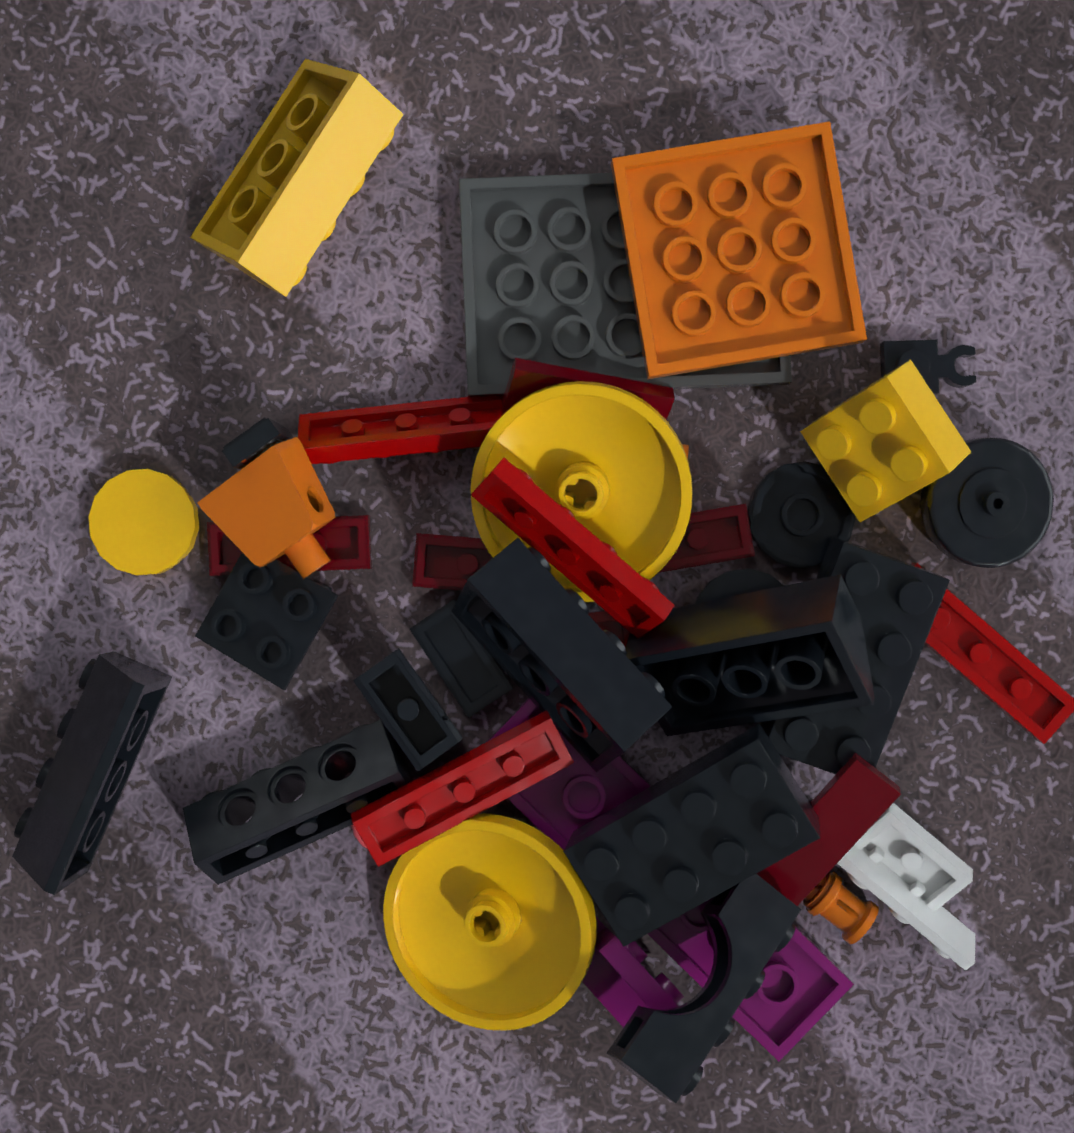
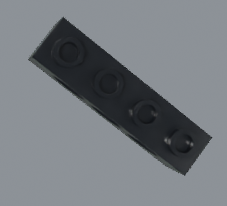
[183,719,412,885]

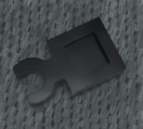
[880,339,976,395]

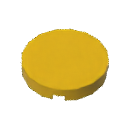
[88,469,199,575]

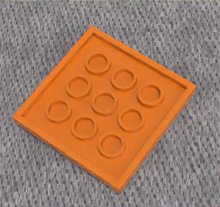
[611,121,867,379]

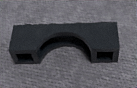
[607,874,801,1103]

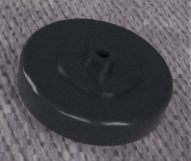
[920,438,1054,568]

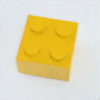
[800,359,971,523]

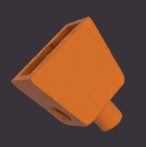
[197,437,335,579]

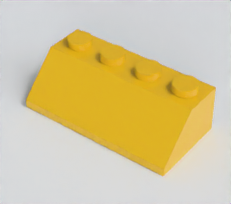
[190,59,404,297]

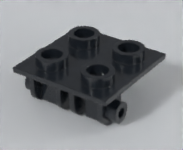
[195,552,339,690]

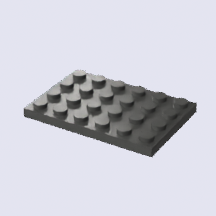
[459,173,792,397]

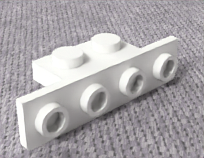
[812,798,975,970]

